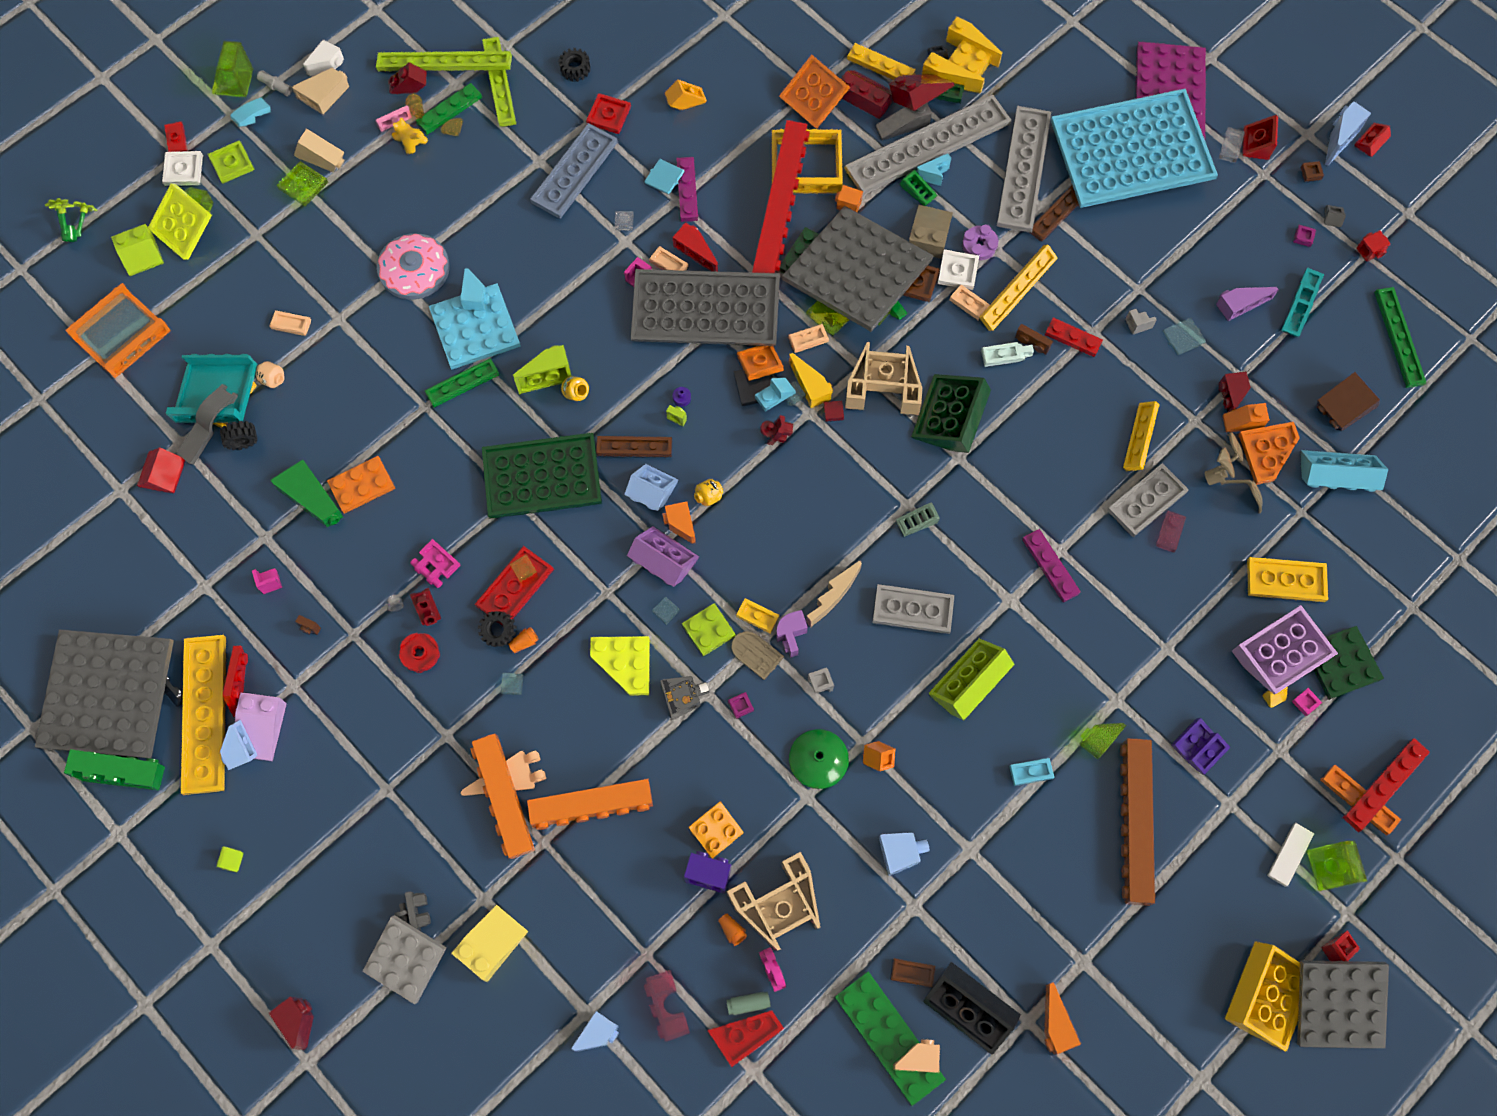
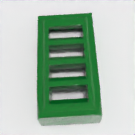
[899,169,938,206]

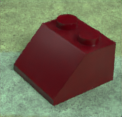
[269,996,314,1050]

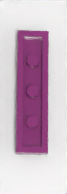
[676,157,698,222]
[1022,529,1081,603]

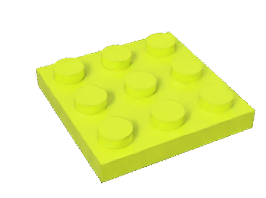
[148,183,212,260]

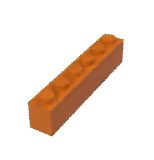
[470,733,535,859]
[527,779,653,830]

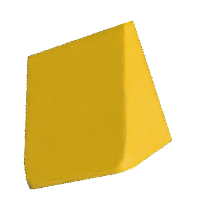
[1263,687,1287,708]

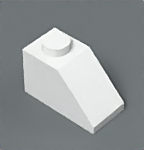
[303,40,344,76]

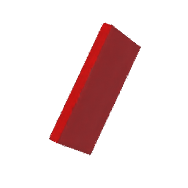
[475,546,554,626]

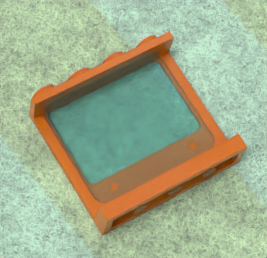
[65,283,171,378]

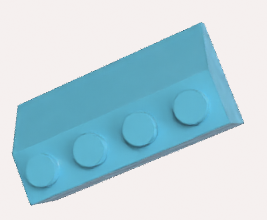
[1301,450,1388,492]

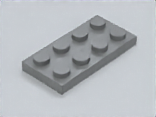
[1107,463,1189,537]
[872,584,954,634]

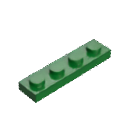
[416,83,482,135]

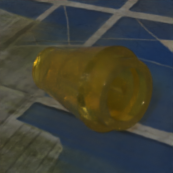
[405,94,424,119]

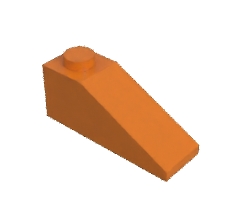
[1044,982,1081,1055]

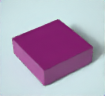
[1293,225,1316,247]
[728,692,754,719]

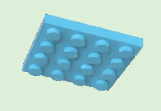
[429,283,521,370]

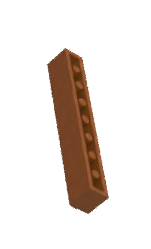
[1120,738,1155,906]

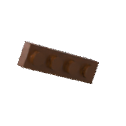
[596,436,672,457]

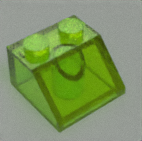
[1307,841,1368,891]

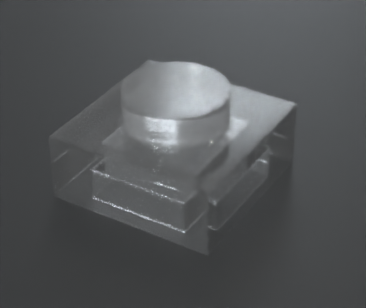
[615,211,634,231]

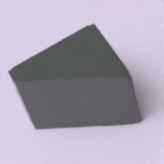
[1324,205,1346,227]

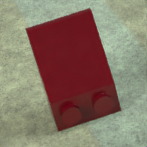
[889,74,955,111]

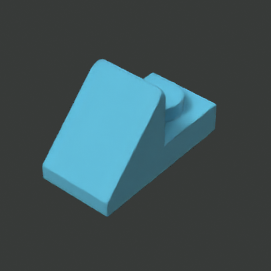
[917,153,951,186]
[755,378,796,412]

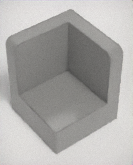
[1125,309,1156,334]
[808,668,834,694]

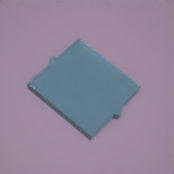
[1163,318,1206,355]

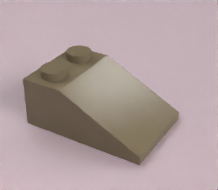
[909,205,953,259]

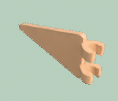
[461,751,547,796]

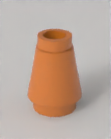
[508,627,539,653]
[718,913,747,946]

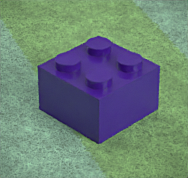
[684,851,732,894]

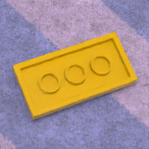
[1247,557,1328,602]

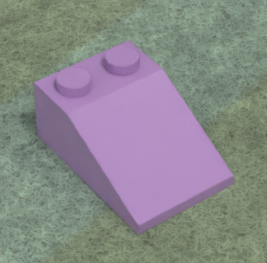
[235,693,287,761]

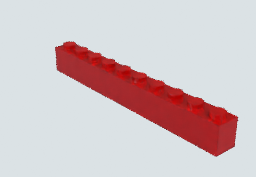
[752,120,810,273]

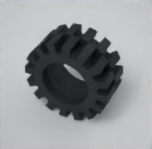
[559,48,591,82]
[220,421,258,450]
[478,611,517,647]

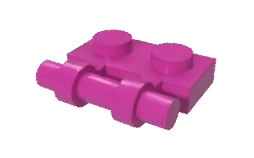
[410,539,461,588]

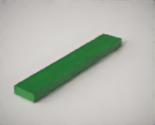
[1374,287,1427,388]

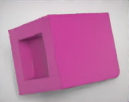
[624,257,652,287]
[252,568,282,594]

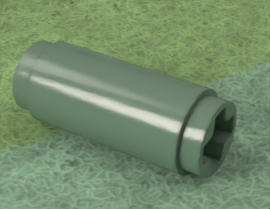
[726,991,771,1015]

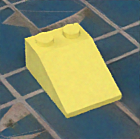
[452,905,528,982]

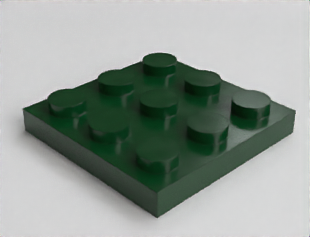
[1314,626,1384,700]

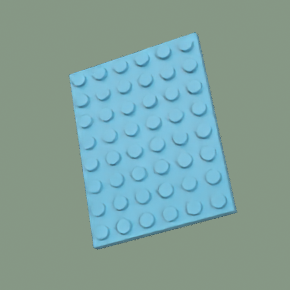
[1051,89,1218,208]

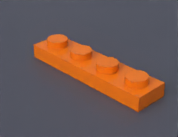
[1320,765,1401,836]

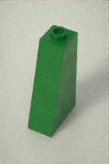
[271,460,343,527]

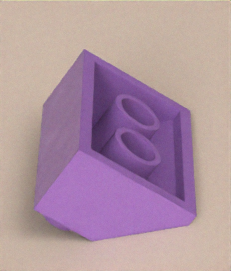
[627,526,699,587]

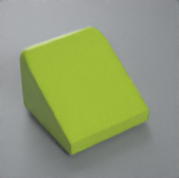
[217,846,243,872]

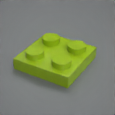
[682,603,736,656]

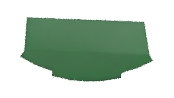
[889,301,908,319]

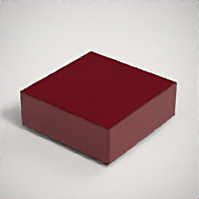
[824,401,844,422]

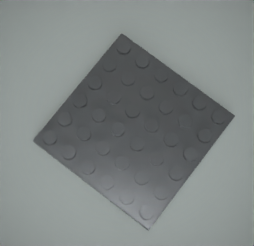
[783,206,933,332]
[35,630,174,759]

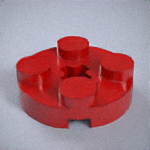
[399,633,440,673]

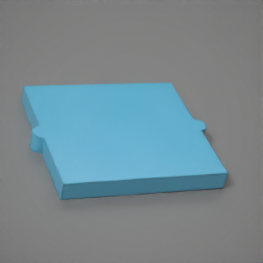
[644,159,685,195]

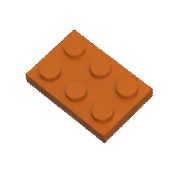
[327,456,396,514]

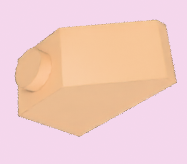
[893,1040,940,1073]

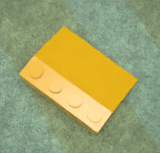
[1225,941,1300,1052]

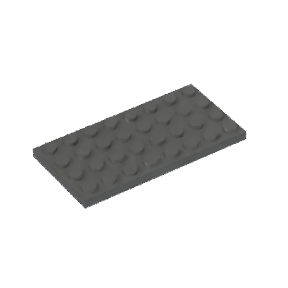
[631,269,780,346]

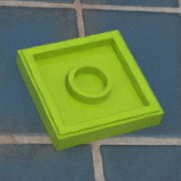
[208,140,255,184]

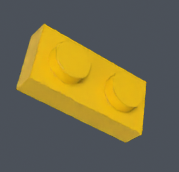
[736,598,780,634]

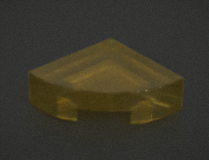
[441,118,463,136]

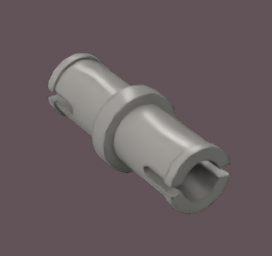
[257,70,292,96]

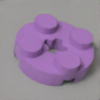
[962,225,999,260]

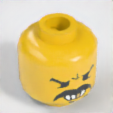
[694,479,723,506]

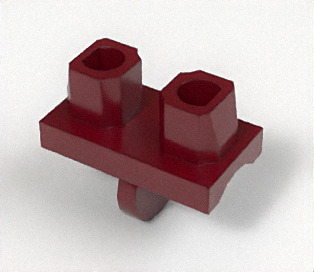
[760,415,793,446]
[410,588,441,626]

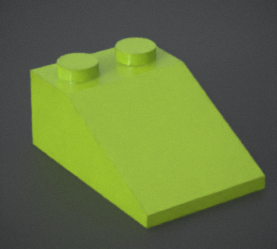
[513,345,571,394]

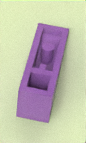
[1216,287,1278,321]

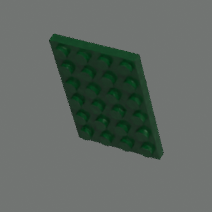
[482,433,602,519]

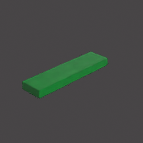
[425,358,499,408]

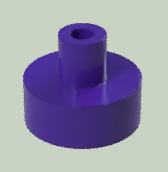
[673,387,691,407]

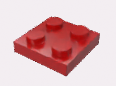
[586,93,631,134]

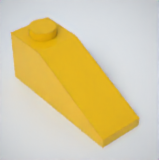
[789,353,833,408]

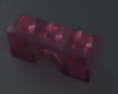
[644,970,691,1042]

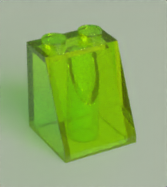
[212,41,253,97]

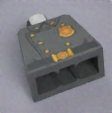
[660,676,709,720]

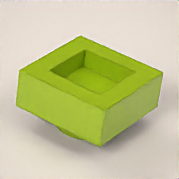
[666,405,687,426]

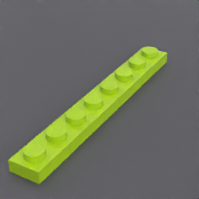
[376,51,512,71]

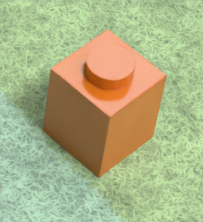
[835,185,863,212]

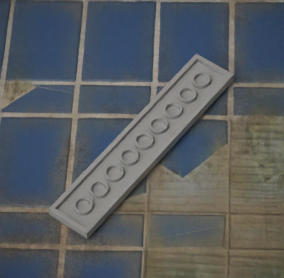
[845,95,1011,195]

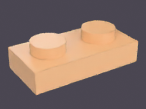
[950,285,990,320]

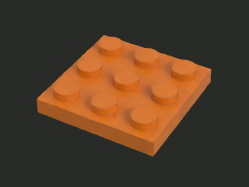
[779,55,850,129]

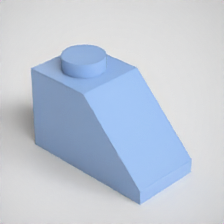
[220,720,258,770]
[571,1011,619,1052]

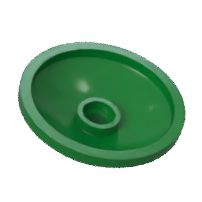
[789,729,849,789]

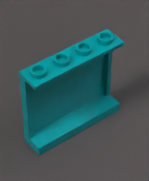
[166,354,258,423]

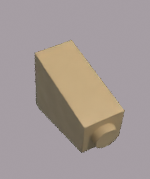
[292,68,349,114]
[294,129,345,172]

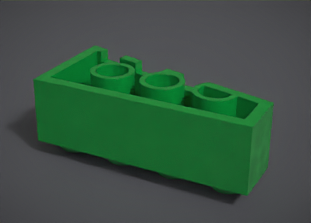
[64,749,165,791]

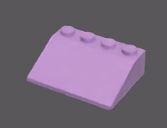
[1232,605,1338,695]

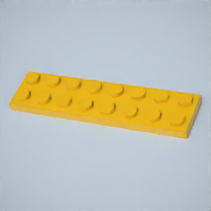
[181,635,226,795]

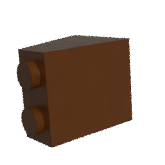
[1317,372,1380,431]

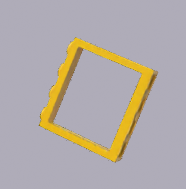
[772,129,843,193]

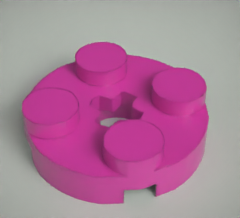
[759,947,786,992]

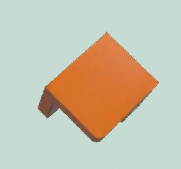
[863,741,895,771]

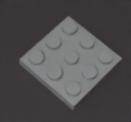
[362,915,447,1004]

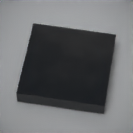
[734,369,773,406]

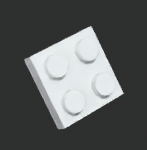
[162,151,203,186]
[938,250,979,290]

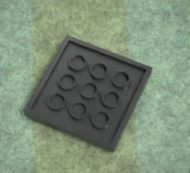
[1297,961,1389,1048]

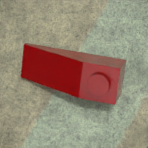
[673,222,718,272]

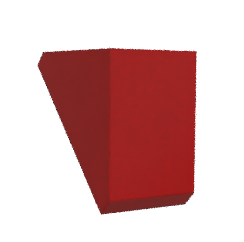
[1321,930,1360,961]

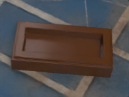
[890,958,935,988]

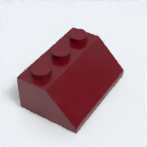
[841,70,893,119]

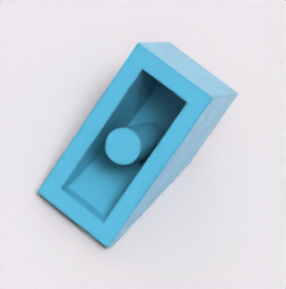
[460,268,489,311]

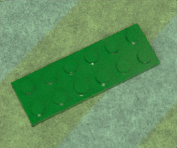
[835,971,946,1106]

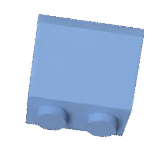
[625,464,678,511]

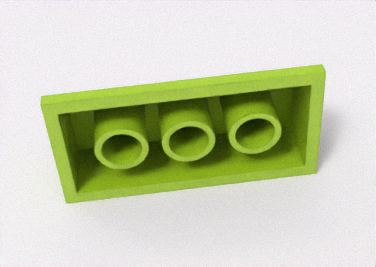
[928,638,1015,720]

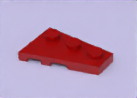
[222,646,248,717]
[708,1011,784,1067]

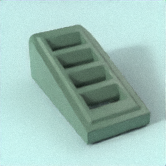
[896,502,940,537]

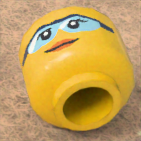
[561,376,589,401]

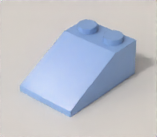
[1325,102,1371,166]

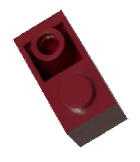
[389,62,426,94]
[1219,371,1251,413]

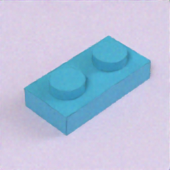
[1009,758,1054,786]

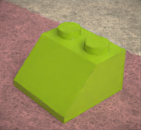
[111,224,164,276]

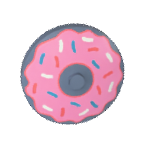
[377,233,450,300]

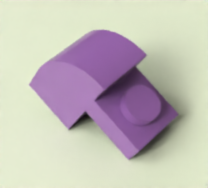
[776,610,808,658]

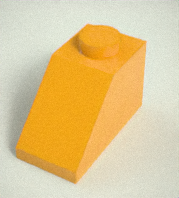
[665,79,707,110]

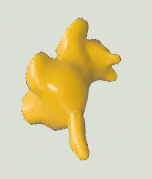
[392,118,428,154]

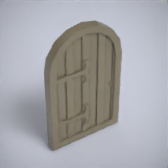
[732,631,784,680]

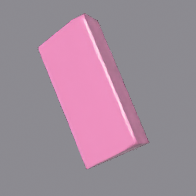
[376,105,412,132]

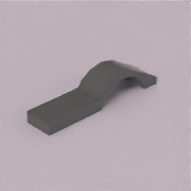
[177,384,238,464]

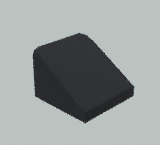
[927,45,948,60]

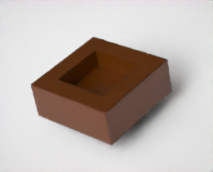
[1300,161,1324,182]
[295,615,321,635]

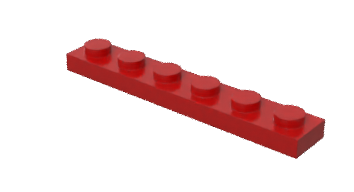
[1343,738,1430,833]

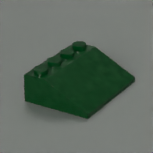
[911,374,991,453]

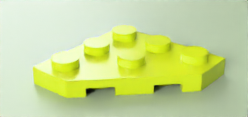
[590,636,650,696]

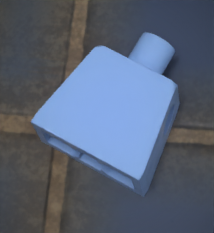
[879,833,930,876]

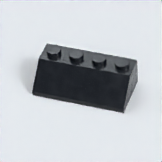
[923,962,1021,1055]

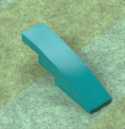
[1281,268,1324,337]

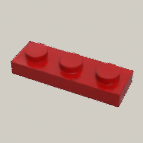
[1045,317,1103,357]

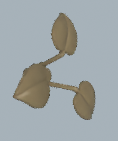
[1205,432,1263,514]

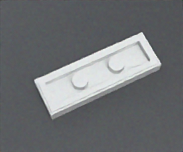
[1267,823,1314,887]

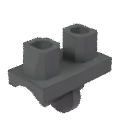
[395,891,431,931]

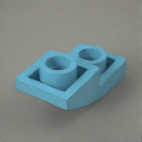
[230,98,270,127]

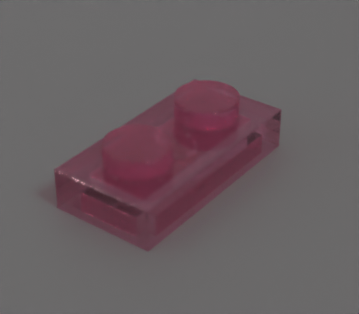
[1156,511,1186,552]

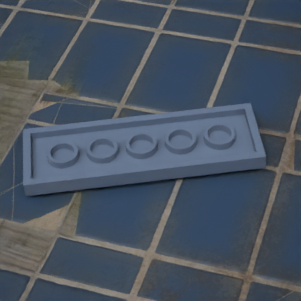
[530,123,618,219]

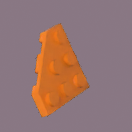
[1238,422,1300,485]

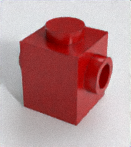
[1356,230,1391,262]

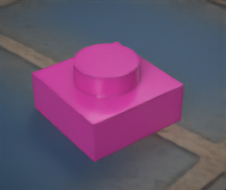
[1292,688,1322,716]

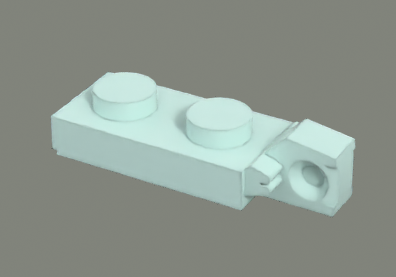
[981,342,1034,367]

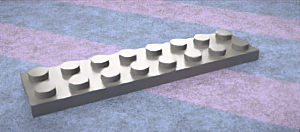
[997,106,1051,232]

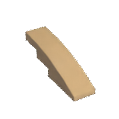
[806,561,862,627]

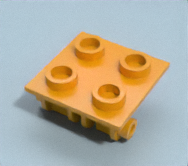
[689,801,744,859]

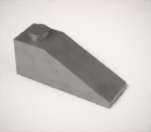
[876,103,932,140]

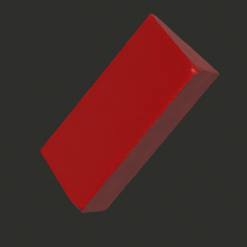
[1355,123,1391,157]

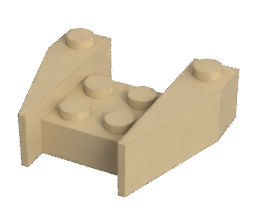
[845,342,922,415]
[727,852,820,951]

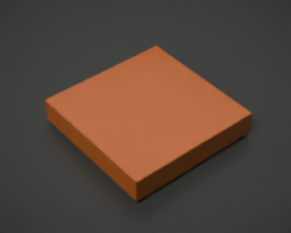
[737,345,784,381]

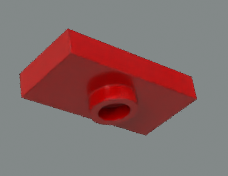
[164,121,188,152]

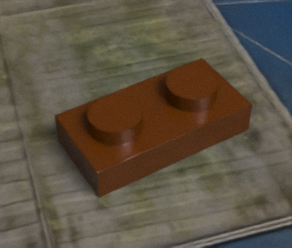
[1015,324,1053,355]

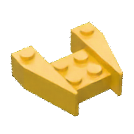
[922,17,1002,93]

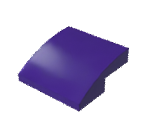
[1171,718,1231,775]

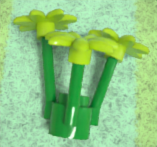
[45,198,97,242]

